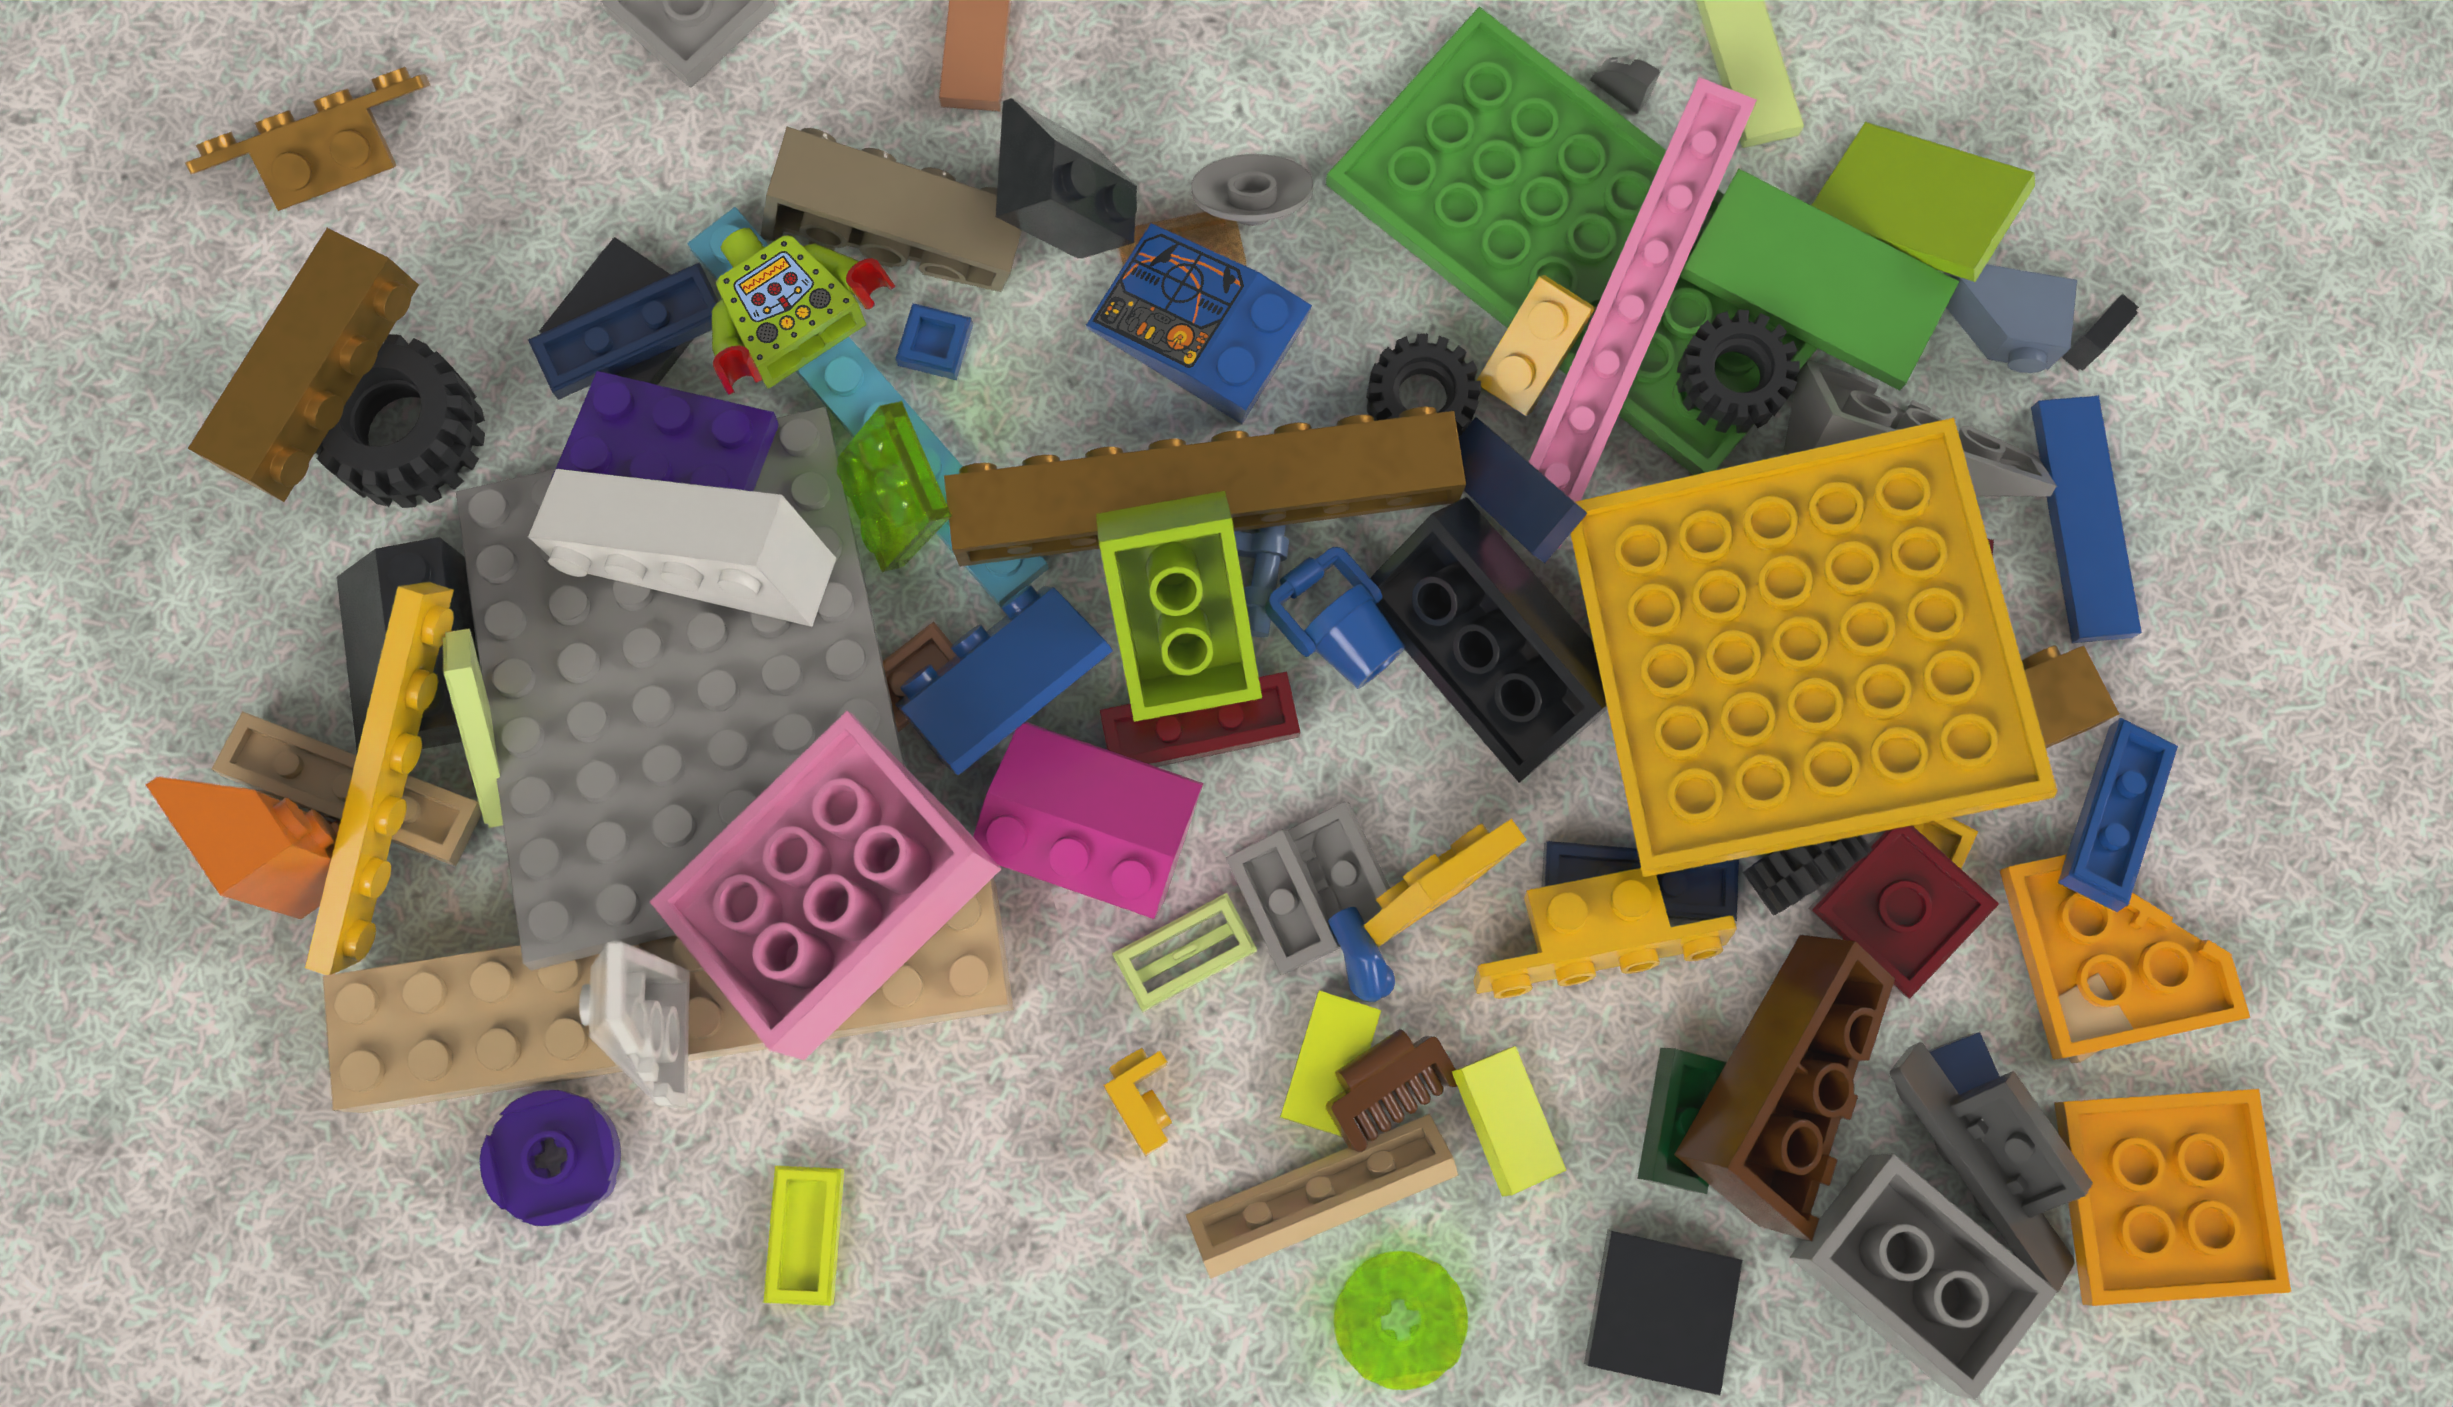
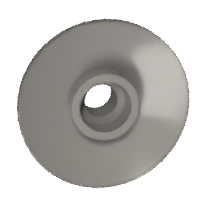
[1191,154,1313,226]

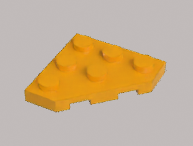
[1999,854,2251,1060]

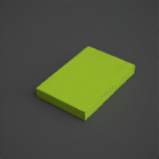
[1811,122,2035,282]

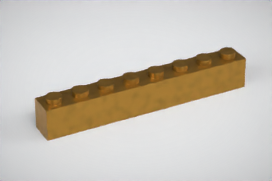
[944,407,1466,567]

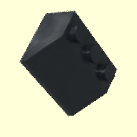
[337,537,478,752]

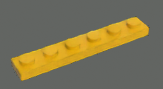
[305,582,453,975]

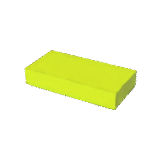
[1280,990,1381,1137]
[1452,1046,1566,1197]
[763,1166,844,1306]

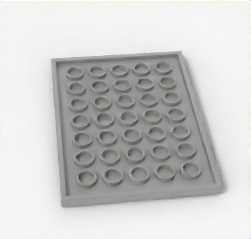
[456,407,905,971]

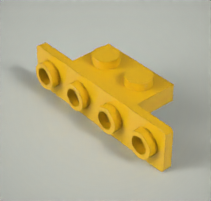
[1473,868,1737,999]

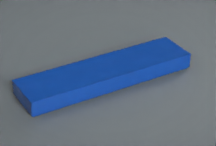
[2031,396,2142,643]

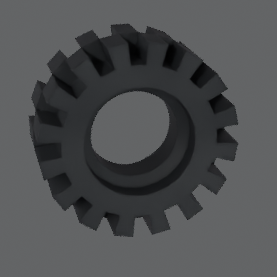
[1676,310,1800,434]
[1366,334,1481,437]
[1742,835,1872,916]

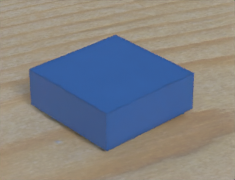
[895,303,973,381]

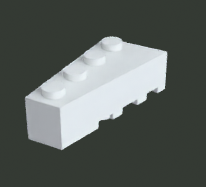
[528,469,836,627]

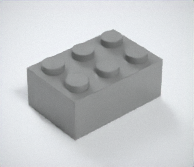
[1789,1154,2057,1400]

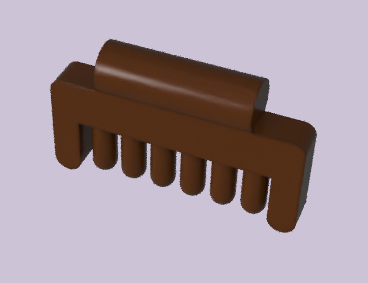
[1326,1029,1457,1152]

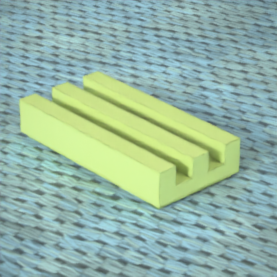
[1112,893,1257,1013]

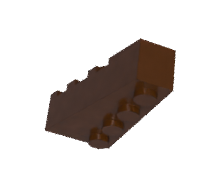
[1675,935,1895,1242]

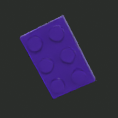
[551,371,779,491]

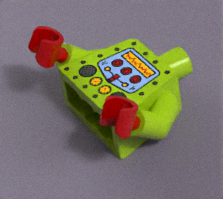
[712,228,895,395]

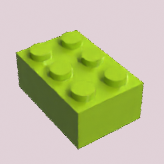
[1096,491,1262,722]

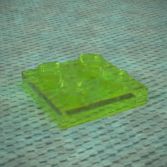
[836,401,952,572]

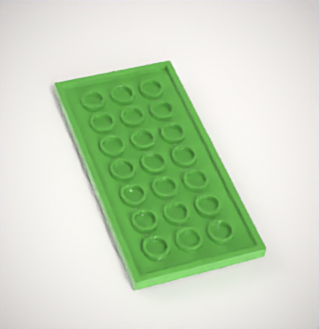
[1325,7,1818,475]

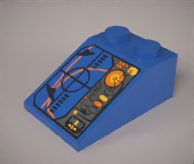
[1086,223,1312,424]

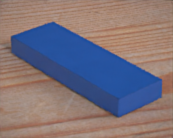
[2058,717,2178,912]

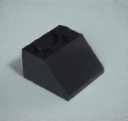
[995,98,1137,259]

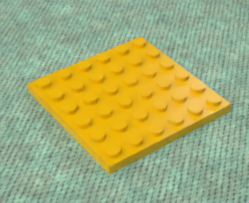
[1570,418,2058,877]

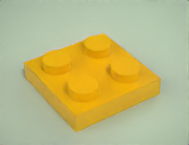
[1363,818,1527,947]

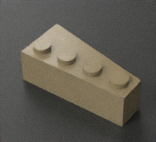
[760,126,1022,292]

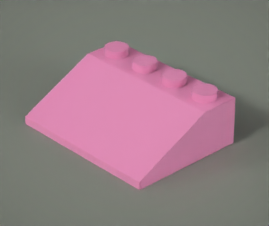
[650,711,1001,1060]

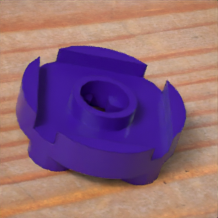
[480,1090,621,1226]

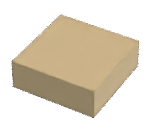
[2036,973,2133,1063]

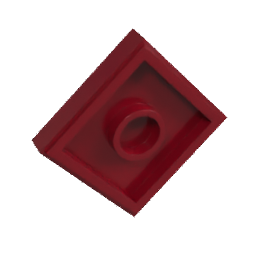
[1808,825,2000,999]

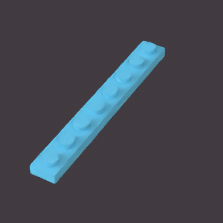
[687,207,1049,608]

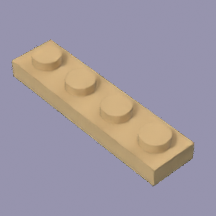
[212,711,482,867]
[1186,1114,1459,1279]

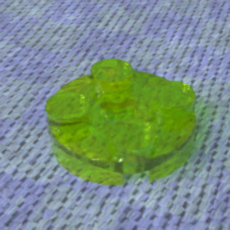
[1332,1250,1468,1390]

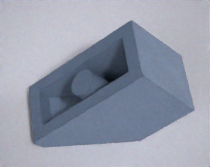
[1944,264,2077,373]

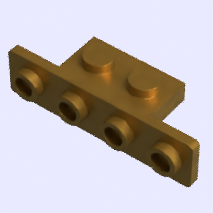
[185,67,431,211]

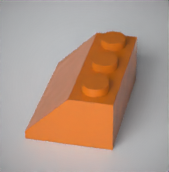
[146,777,340,919]

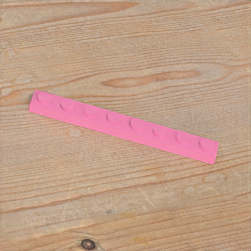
[1529,77,1757,549]

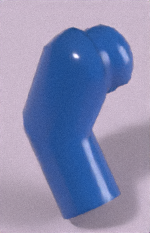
[1328,907,1395,1002]

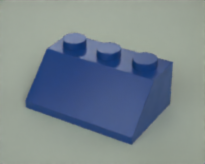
[895,584,1113,776]

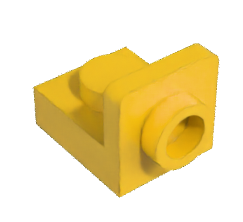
[1103,1048,1172,1157]

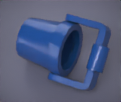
[1265,547,1405,689]

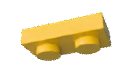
[1476,275,1596,416]

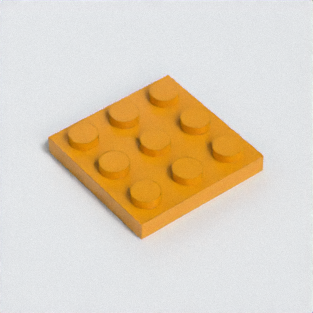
[2054,1089,2291,1306]

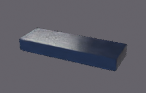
[528,262,718,400]
[1458,417,1587,563]
[1542,841,1739,921]

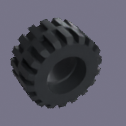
[315,334,485,508]

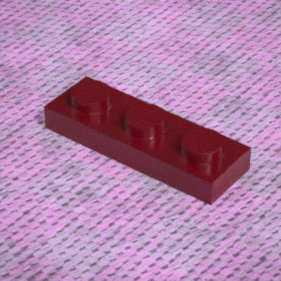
[1099,671,1301,767]

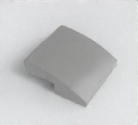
[1226,801,1390,975]

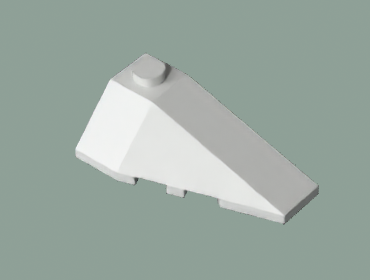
[580,942,690,1108]

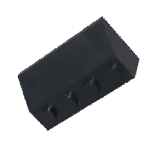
[1370,497,1608,783]

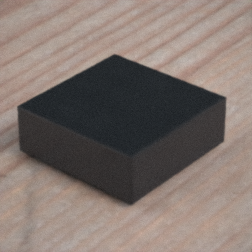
[2062,293,2139,371]

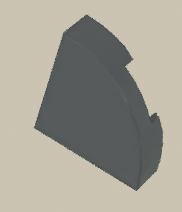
[1590,57,1660,114]

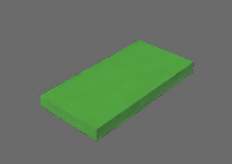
[1679,168,1959,391]

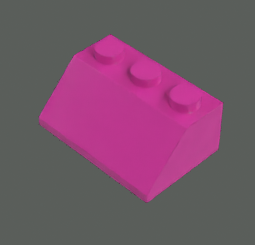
[973,722,1204,919]

